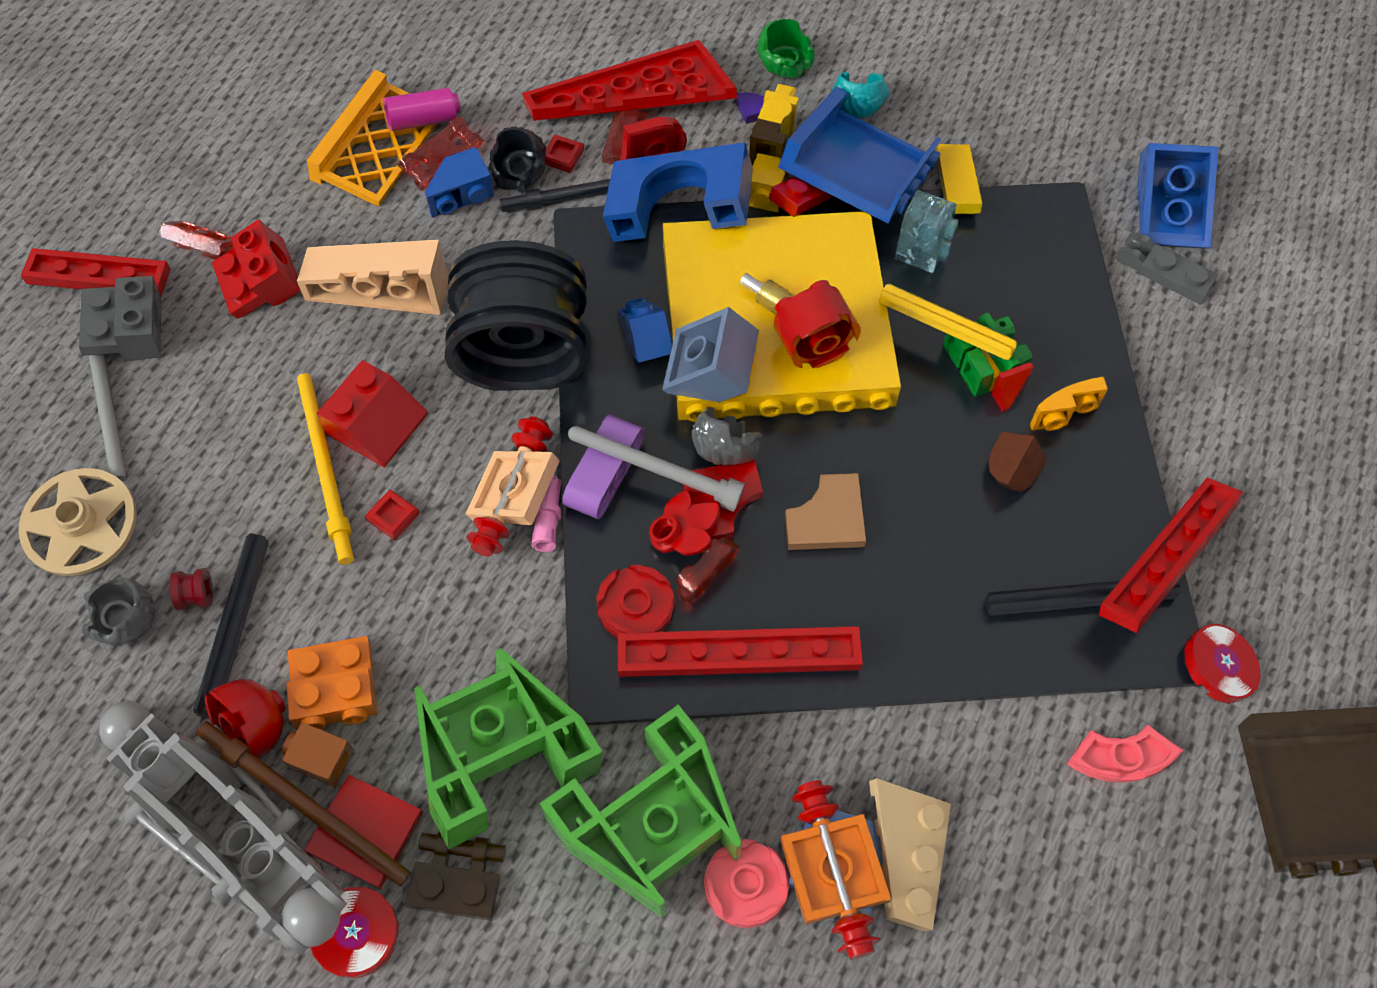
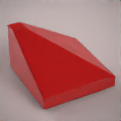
[992,363,1034,412]

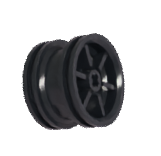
[444,240,587,391]

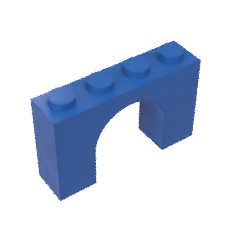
[603,142,753,242]

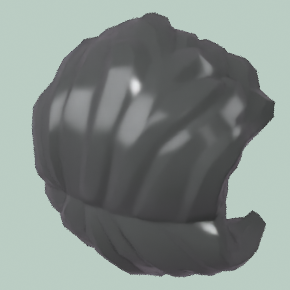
[692,408,762,466]
[82,576,155,646]

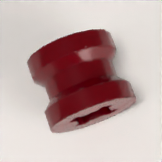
[169,568,213,610]

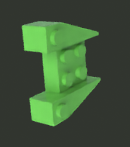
[414,648,603,849]
[539,704,742,918]

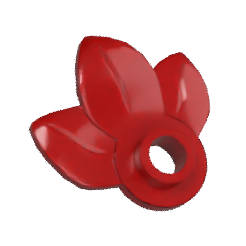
[649,490,720,556]

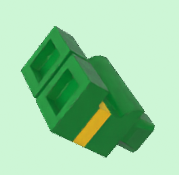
[943,312,1032,397]

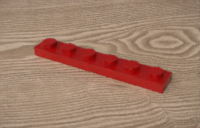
[1099,477,1243,633]
[618,626,863,677]

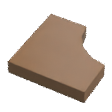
[785,473,866,550]

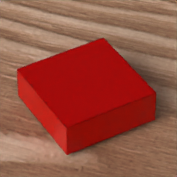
[546,134,584,173]
[365,489,420,541]

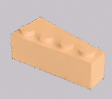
[297,240,448,315]

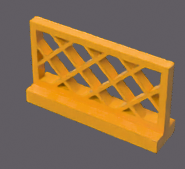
[307,69,438,206]

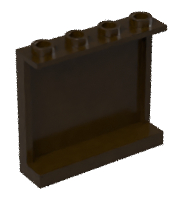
[1238,707,1377,879]

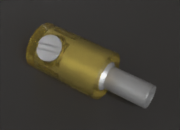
[740,273,795,315]

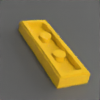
[936,144,982,214]

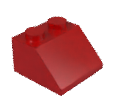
[316,360,428,468]

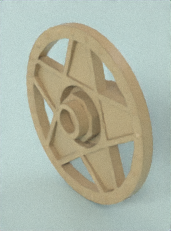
[19,468,137,576]

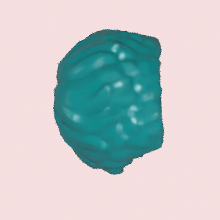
[831,71,890,118]

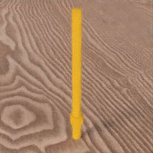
[297,373,354,565]

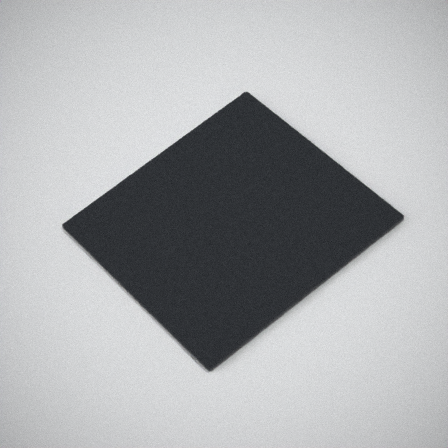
[554,182,1203,725]

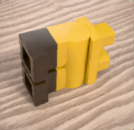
[749,84,799,166]

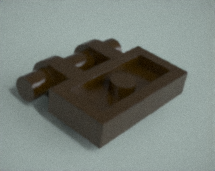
[405,832,506,921]

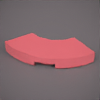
[1067,725,1183,782]

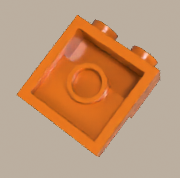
[286,635,378,730]

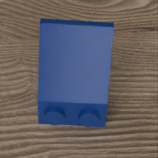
[1138,143,1218,249]

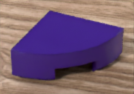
[734,92,764,124]

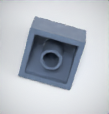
[662,307,759,402]

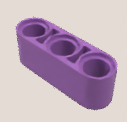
[562,414,645,519]

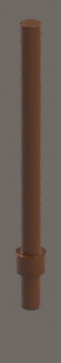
[196,721,411,887]

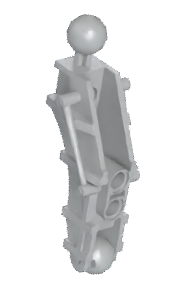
[99,701,347,955]

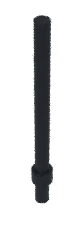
[499,179,610,212]

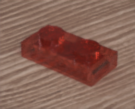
[602,110,648,164]
[159,220,234,259]

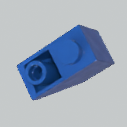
[425,147,494,218]
[617,298,672,362]

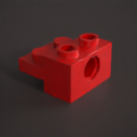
[211,219,301,319]

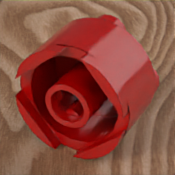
[774,280,861,368]

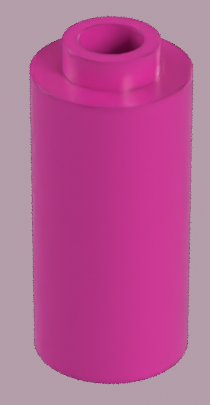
[383,87,461,131]

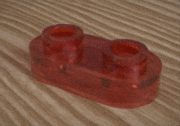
[676,536,739,604]

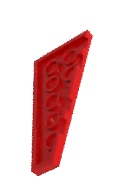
[522,40,737,121]

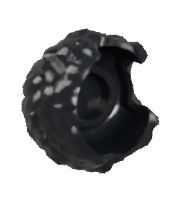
[489,126,546,193]

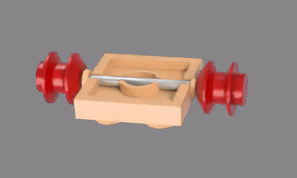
[466,416,560,557]

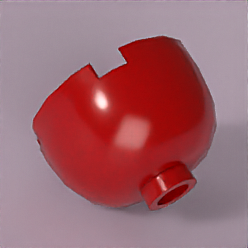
[205,679,285,759]

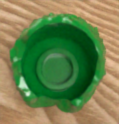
[757,19,815,79]

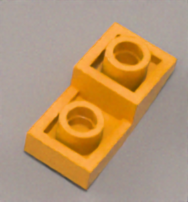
[1030,377,1108,431]

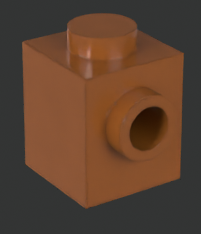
[282,722,354,788]

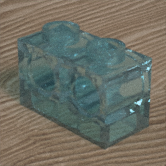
[895,190,959,273]

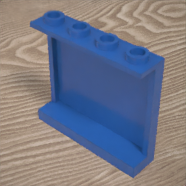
[778,86,941,223]

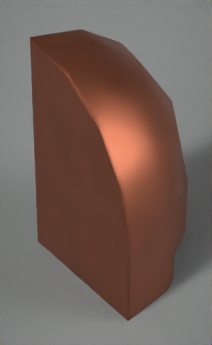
[988,432,1047,491]

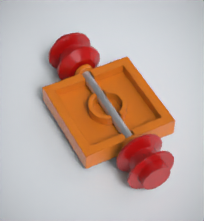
[780,780,891,960]

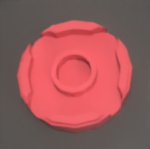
[704,839,789,929]

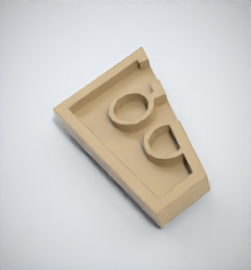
[869,778,951,931]

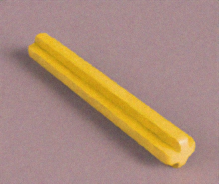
[879,284,1017,360]

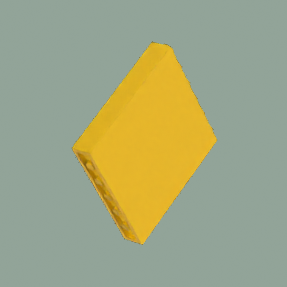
[663,212,901,422]

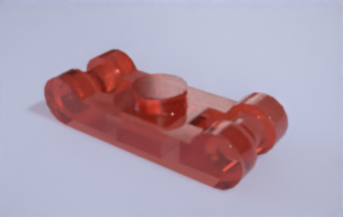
[398,116,484,190]

